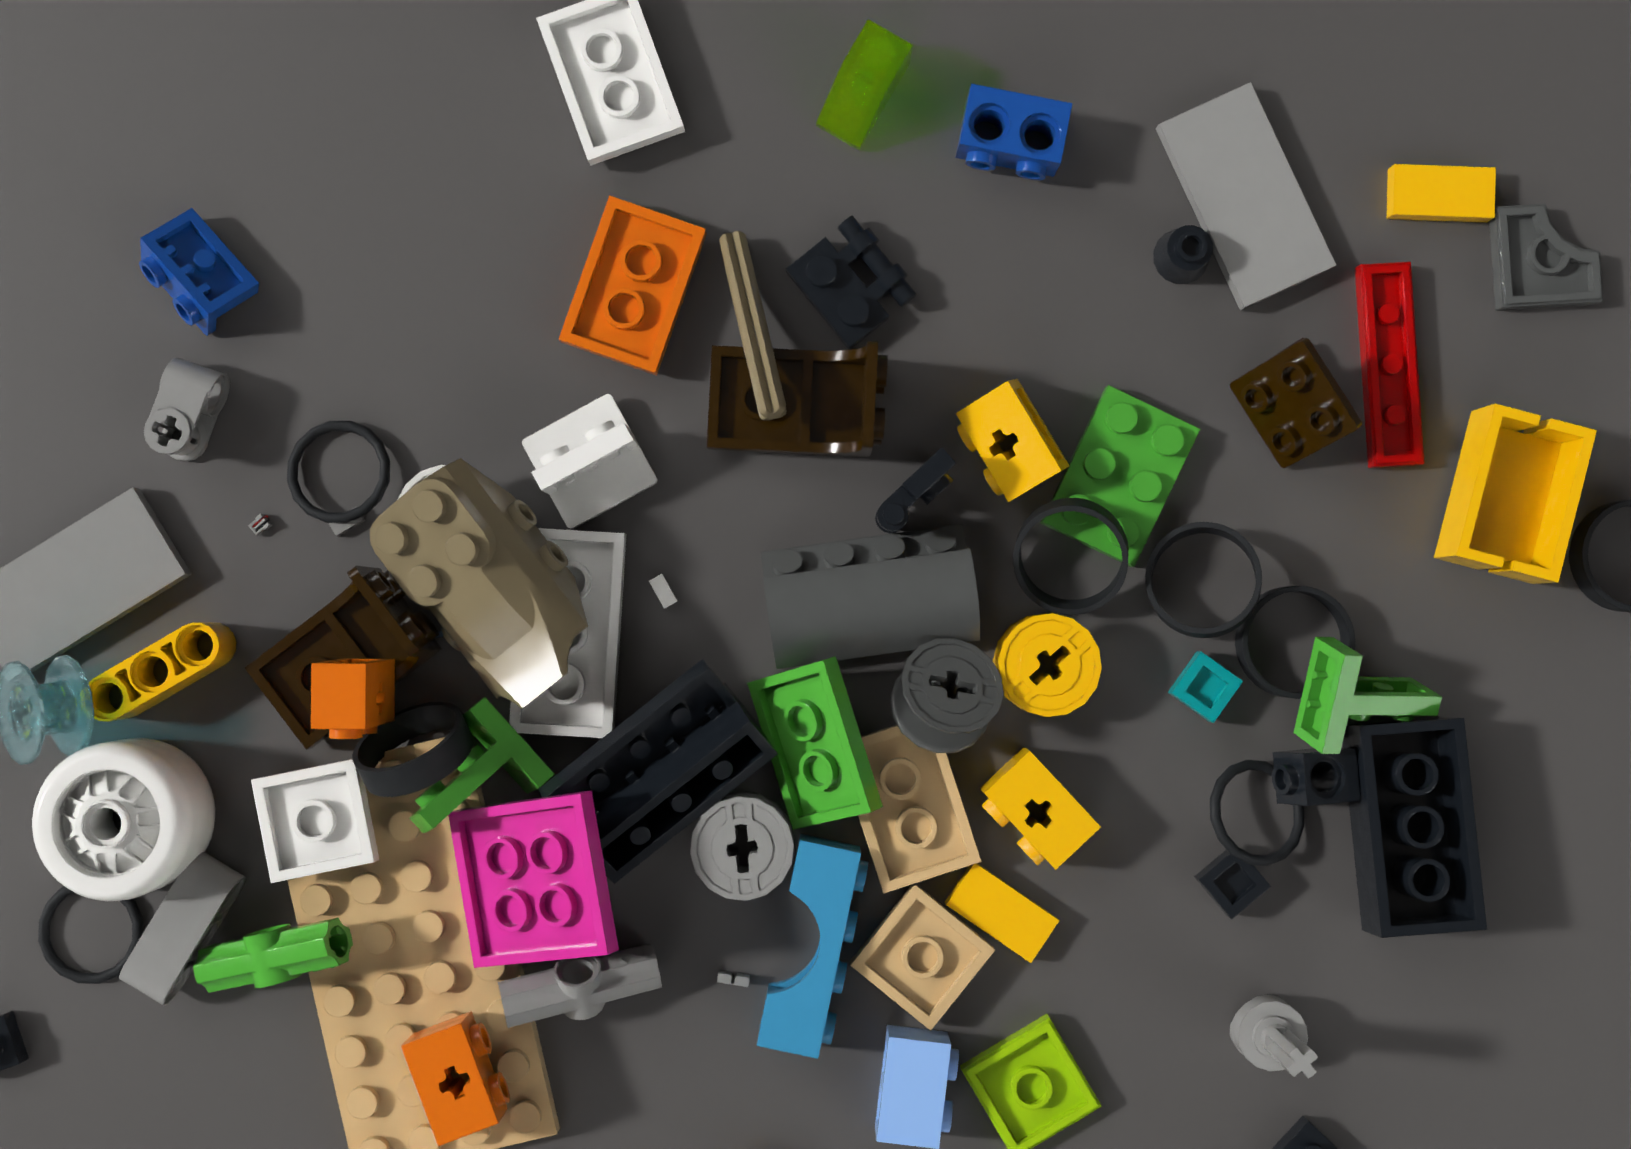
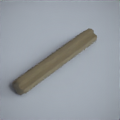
[719,231,787,421]

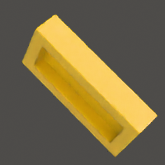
[1386,164,1496,223]
[945,863,1060,963]

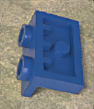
[139,208,259,336]

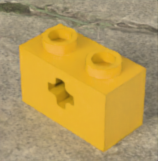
[955,379,1070,502]
[980,747,1101,870]

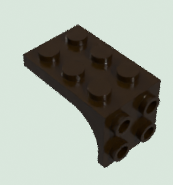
[707,341,888,457]
[245,565,442,750]

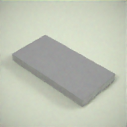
[1156,82,1336,310]
[0,487,192,681]

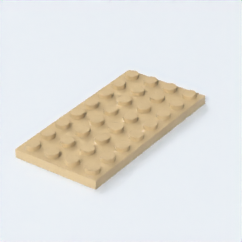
[287,737,560,1149]

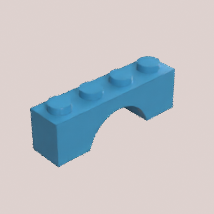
[757,834,869,1059]

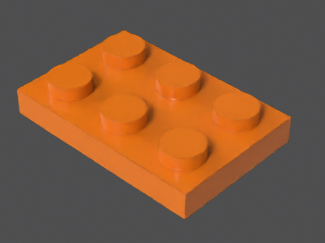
[559,195,707,376]

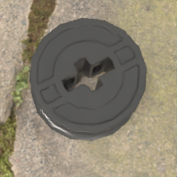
[890,638,1004,753]

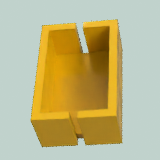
[1434,403,1597,584]

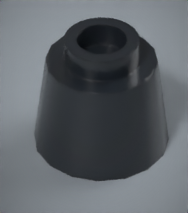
[1153,225,1213,284]

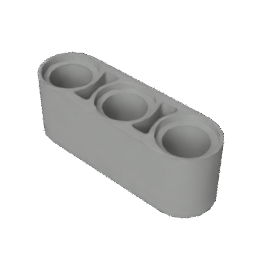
[119,852,246,1006]

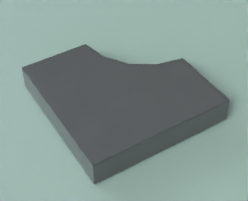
[1489,204,1604,311]

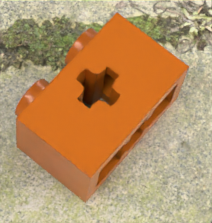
[311,658,395,739]
[401,1011,510,1146]

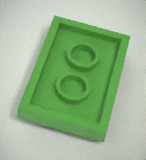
[1040,385,1200,567]
[747,656,883,830]

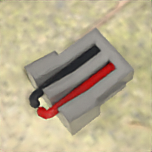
[248,513,273,536]

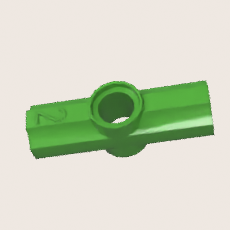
[193,918,353,993]

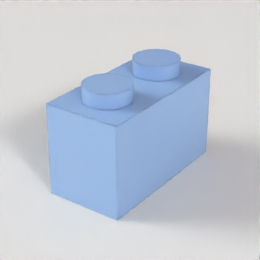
[875,1025,959,1149]

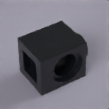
[1272,748,1360,806]

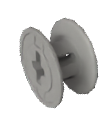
[690,791,795,901]

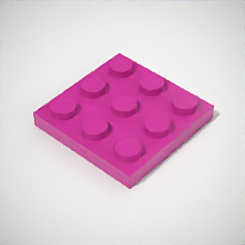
[448,790,619,968]

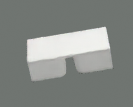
[649,574,678,609]

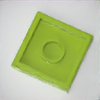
[960,1014,1102,1149]

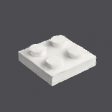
[251,759,379,883]

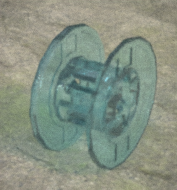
[0,655,94,765]

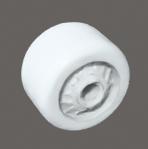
[32,738,215,901]

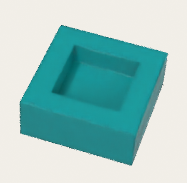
[1168,651,1243,723]

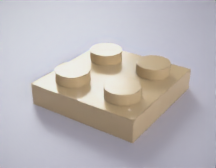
[850,883,995,1031]

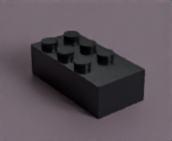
[1343,718,1487,938]

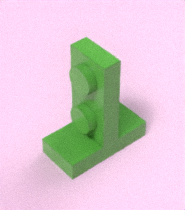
[1294,637,1442,754]
[409,697,554,834]

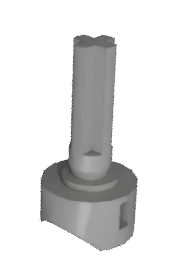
[1229,994,1318,1079]

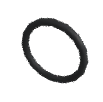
[287,421,390,523]
[1210,760,1304,866]
[38,886,144,984]

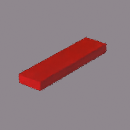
[1355,262,1424,468]

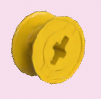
[993,613,1102,717]

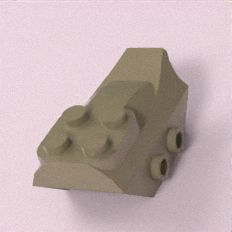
[370,458,588,709]

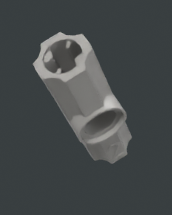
[498,943,662,1028]

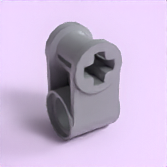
[144,358,230,462]

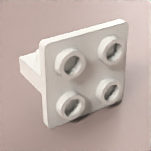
[522,394,658,529]

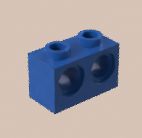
[955,84,1073,180]

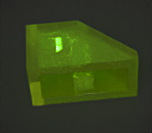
[816,19,913,150]

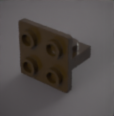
[1230,338,1362,468]

